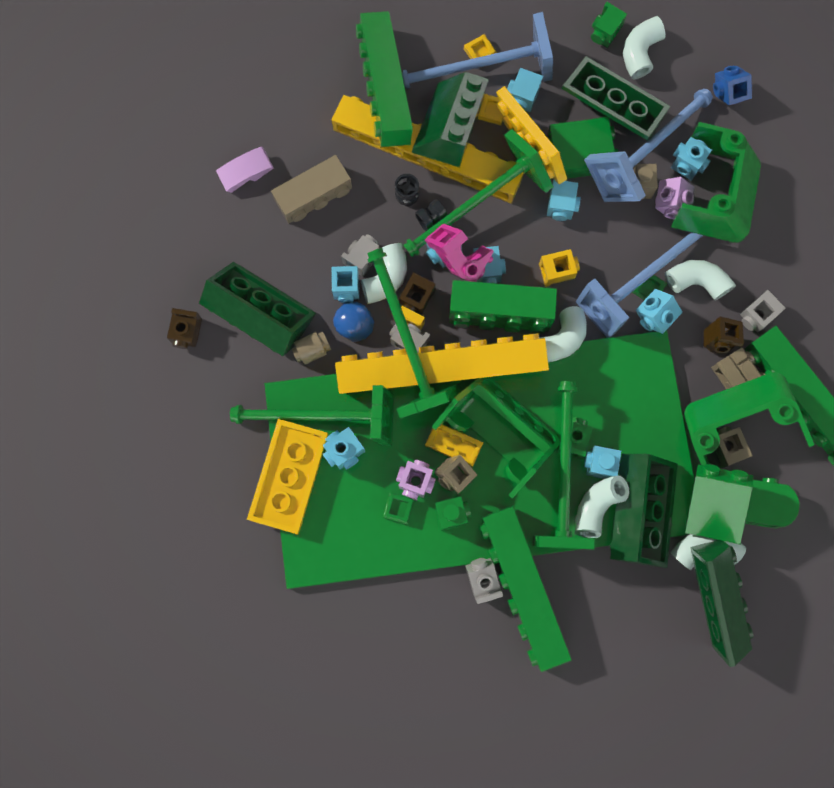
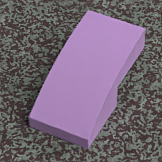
[216,147,274,193]

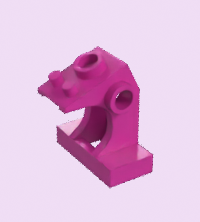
[425,223,494,282]

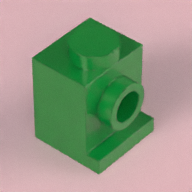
[591,2,627,48]
[557,417,593,460]

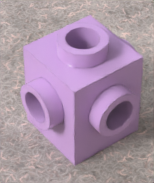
[655,177,694,219]
[396,460,436,500]

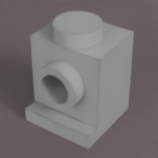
[341,234,379,277]
[740,290,786,333]
[389,323,430,352]
[465,558,503,604]

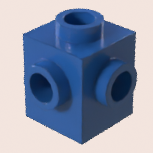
[713,66,752,105]

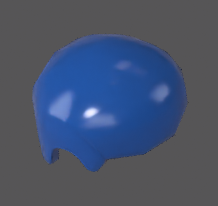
[333,302,374,342]

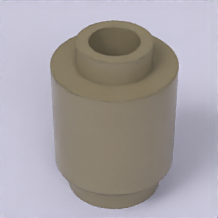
[292,331,331,365]

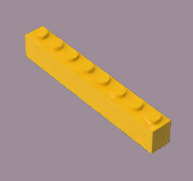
[331,95,524,204]
[335,333,549,394]

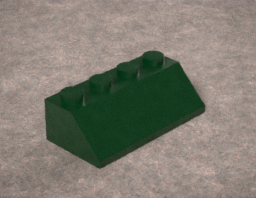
[562,56,670,140]
[412,72,489,168]
[199,261,316,356]
[610,454,678,568]
[690,540,753,667]

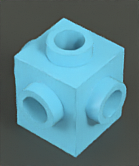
[671,137,712,181]
[635,289,682,334]
[323,427,365,469]

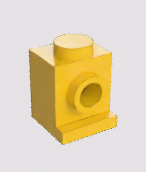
[539,249,580,287]

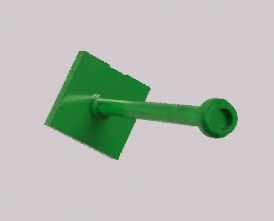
[403,129,554,257]
[367,248,462,418]
[533,381,595,549]
[230,385,394,446]

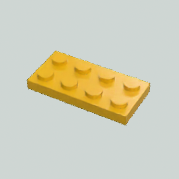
[496,86,567,185]
[247,419,329,535]

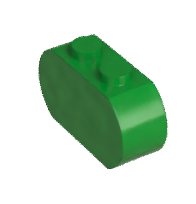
[745,478,799,529]

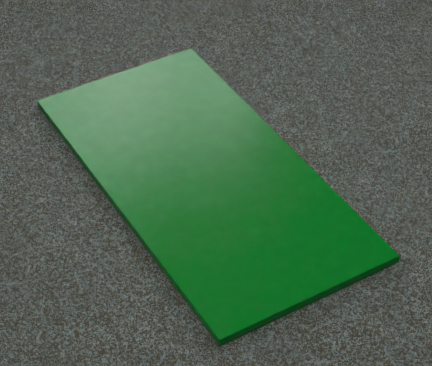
[264,330,695,589]

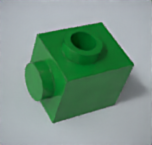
[435,496,471,531]

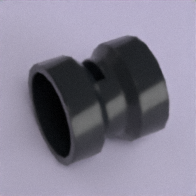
[395,174,419,206]
[415,199,448,232]

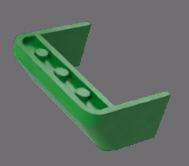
[671,122,761,243]
[684,372,815,466]
[432,377,560,498]

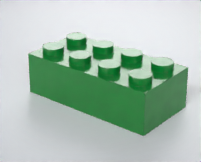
[449,280,557,335]

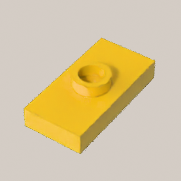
[425,424,483,467]

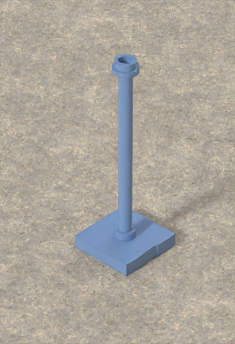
[402,12,553,89]
[584,89,713,202]
[576,232,703,338]

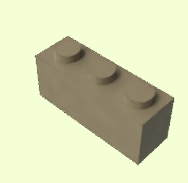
[271,155,352,224]

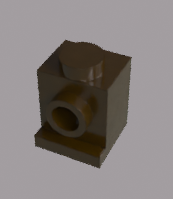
[399,272,436,315]
[167,308,202,349]
[704,316,744,353]

